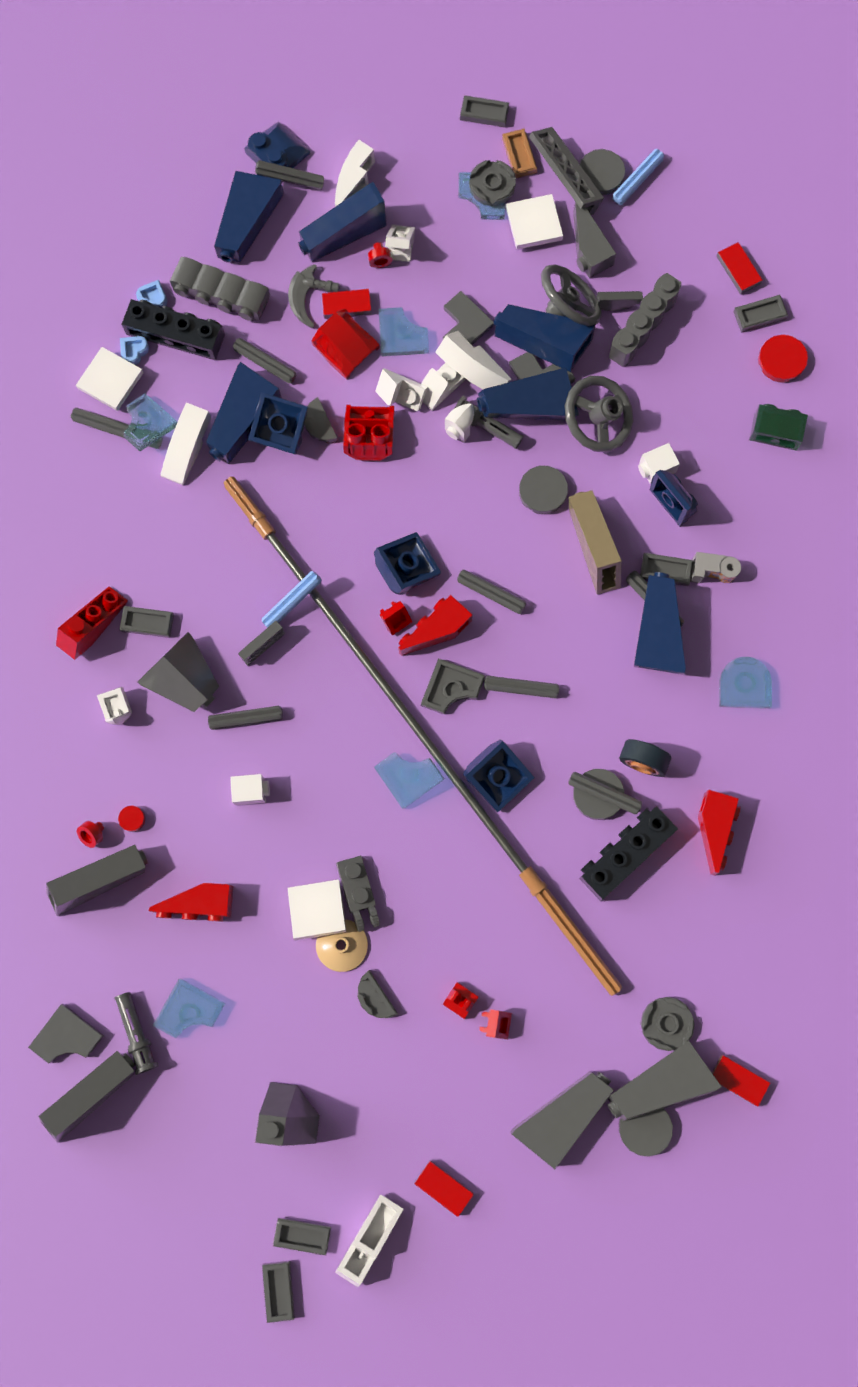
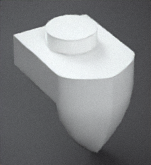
[445,404,474,442]
[97,687,132,725]

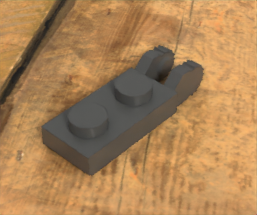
[336,856,380,932]

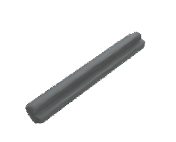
[71,407,163,449]

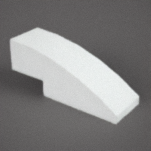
[335,140,375,207]
[436,331,511,389]
[161,402,212,485]
[335,1194,403,1287]

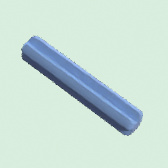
[612,149,664,205]
[262,571,322,628]

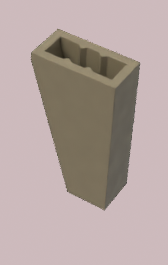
[569,490,622,595]

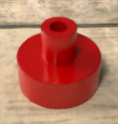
[368,242,393,268]
[77,821,104,848]

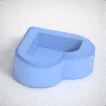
[136,280,167,308]
[120,336,149,365]

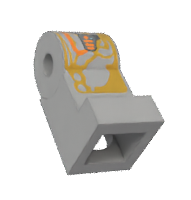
[690,552,741,583]

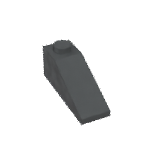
[573,202,616,279]

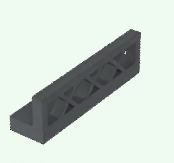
[529,127,604,215]

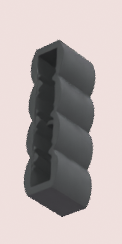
[170,256,270,321]
[609,273,681,367]

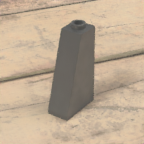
[46,845,148,916]
[607,1041,721,1121]
[38,1050,135,1143]
[511,1071,613,1170]

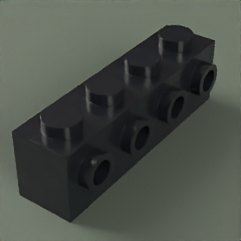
[121,299,225,361]
[579,806,678,901]

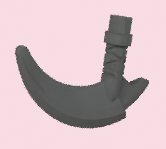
[288,264,340,328]

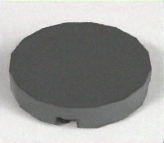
[580,149,625,195]
[469,160,516,206]
[519,466,568,514]
[573,769,624,820]
[640,997,695,1051]
[619,1109,673,1157]

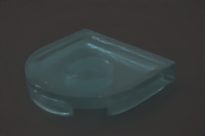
[719,657,772,709]

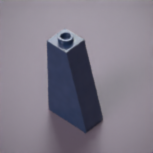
[214,171,284,263]
[298,182,387,262]
[494,304,596,372]
[206,362,282,464]
[477,367,579,420]
[634,572,686,675]

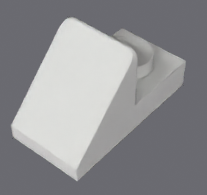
[385,225,415,262]
[421,363,466,411]
[376,368,428,411]

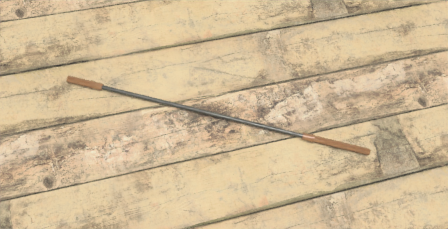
[224,476,622,996]

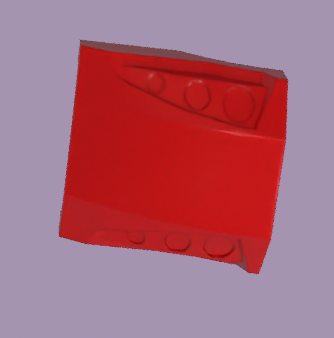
[311,309,380,380]
[343,405,395,461]

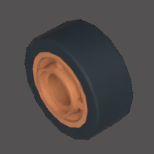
[619,739,672,777]

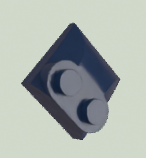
[244,121,310,168]
[248,392,309,454]
[649,470,698,527]
[374,532,441,595]
[463,739,535,812]

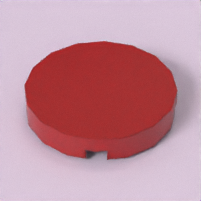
[758,334,808,383]

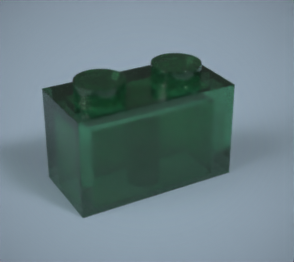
[749,404,808,451]

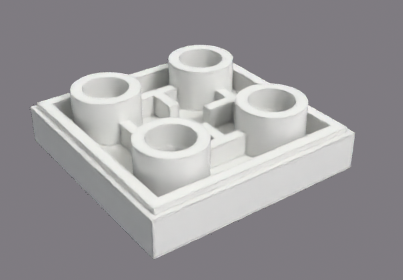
[506,194,563,250]
[76,347,144,411]
[288,879,346,940]

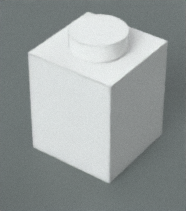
[638,443,680,484]
[230,774,270,805]

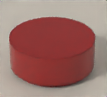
[118,806,145,832]

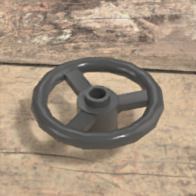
[541,264,602,327]
[565,376,633,452]

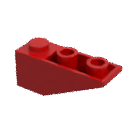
[56,586,128,660]
[398,595,472,656]
[698,790,741,875]
[149,883,233,922]

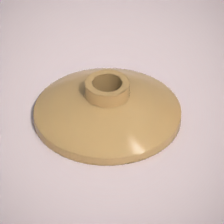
[316,919,368,972]

